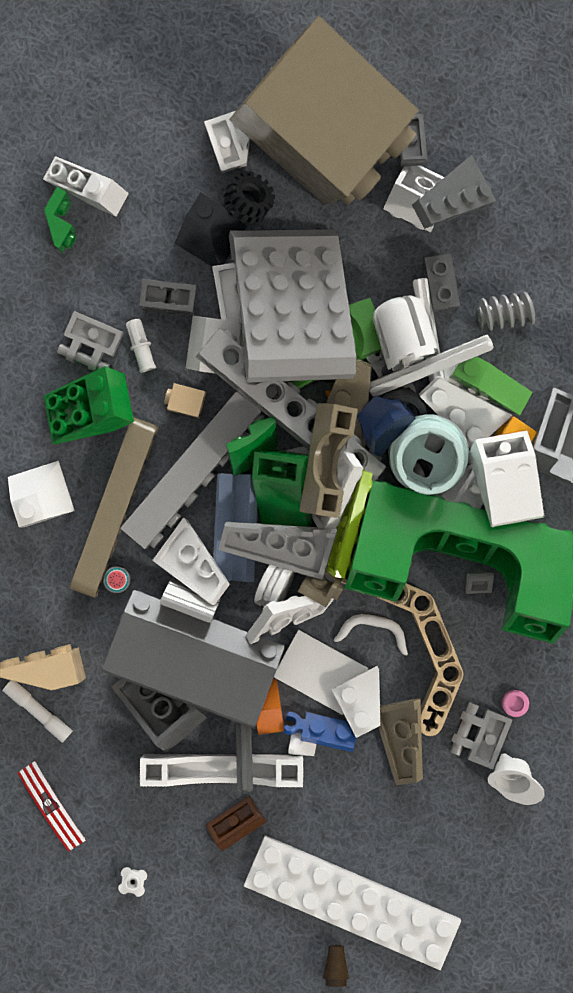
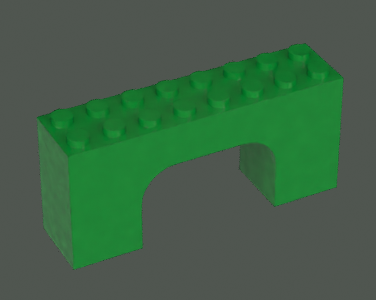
[344,481,573,644]

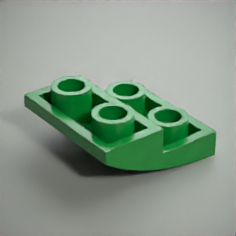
[226,417,278,476]

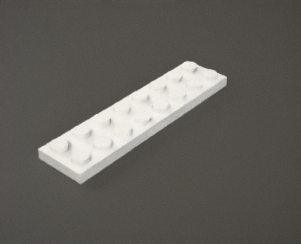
[244,835,461,970]

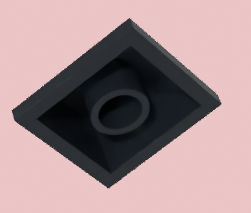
[175,192,247,267]

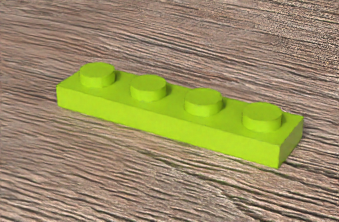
[325,469,373,579]

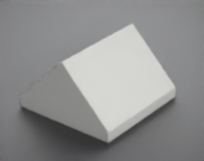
[186,316,242,373]

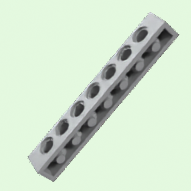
[196,329,386,482]

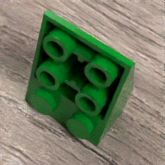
[44,366,134,445]
[252,448,312,527]

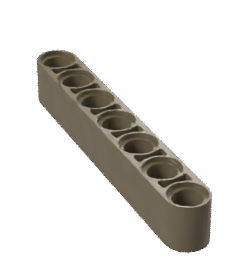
[70,417,159,598]

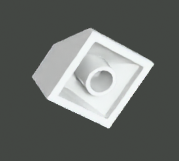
[8,461,75,527]

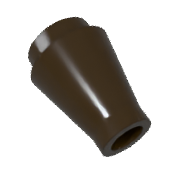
[323,945,349,987]

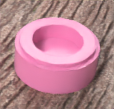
[502,690,529,717]

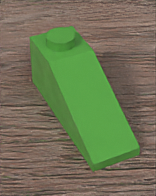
[449,356,533,416]

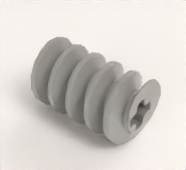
[477,292,535,332]

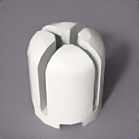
[372,295,439,371]

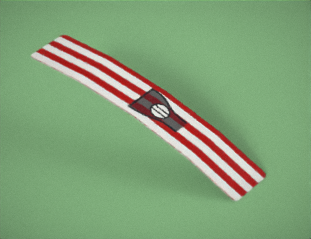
[18,761,86,852]

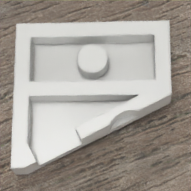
[332,666,380,738]

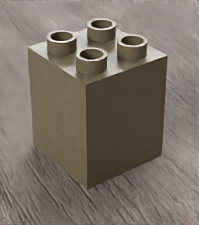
[229,16,419,205]

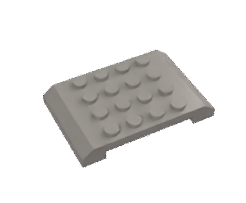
[229,230,356,382]

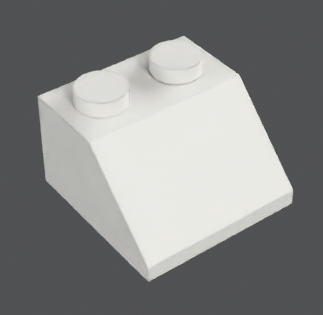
[383,166,444,232]

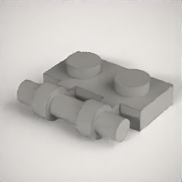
[57,311,124,372]
[450,702,512,769]

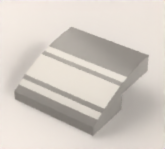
[159,577,222,623]

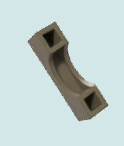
[300,403,358,518]

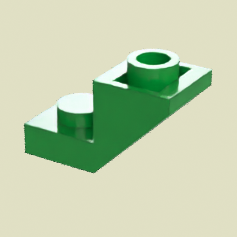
[44,187,76,253]

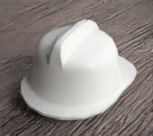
[487,754,544,805]

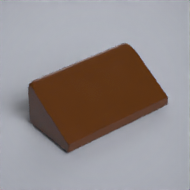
[206,795,267,851]

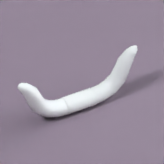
[334,614,408,656]

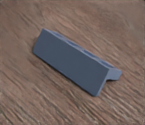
[213,473,258,582]

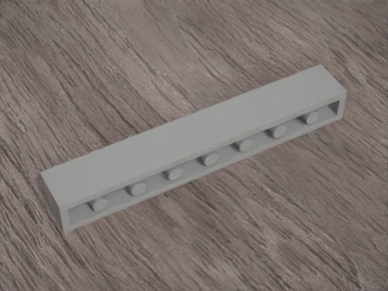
[120,385,278,549]

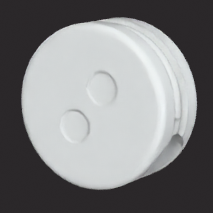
[254,565,295,607]

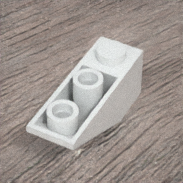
[43,156,129,216]

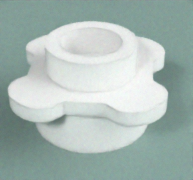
[118,867,147,897]

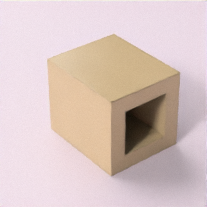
[164,383,206,419]

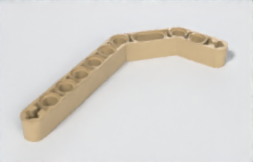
[324,571,463,736]

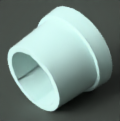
[388,414,469,495]

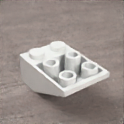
[469,431,544,527]

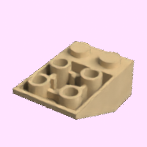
[0,644,86,690]

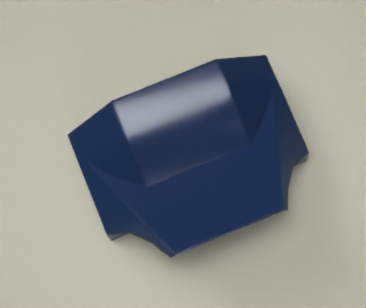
[357,396,416,457]

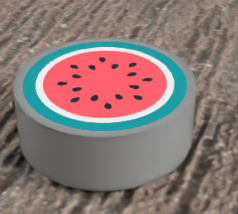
[103,566,131,593]

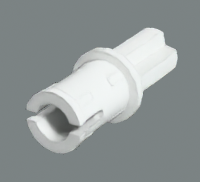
[126,319,156,373]

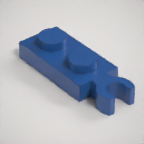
[283,712,356,752]

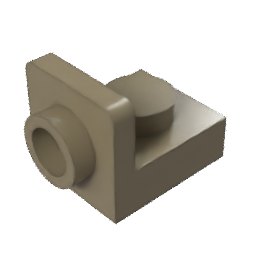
[298,576,344,607]

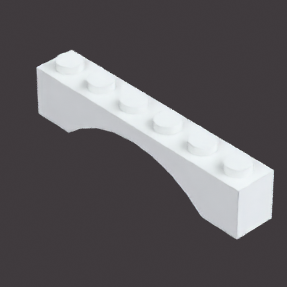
[140,754,303,787]

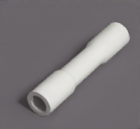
[2,680,73,743]

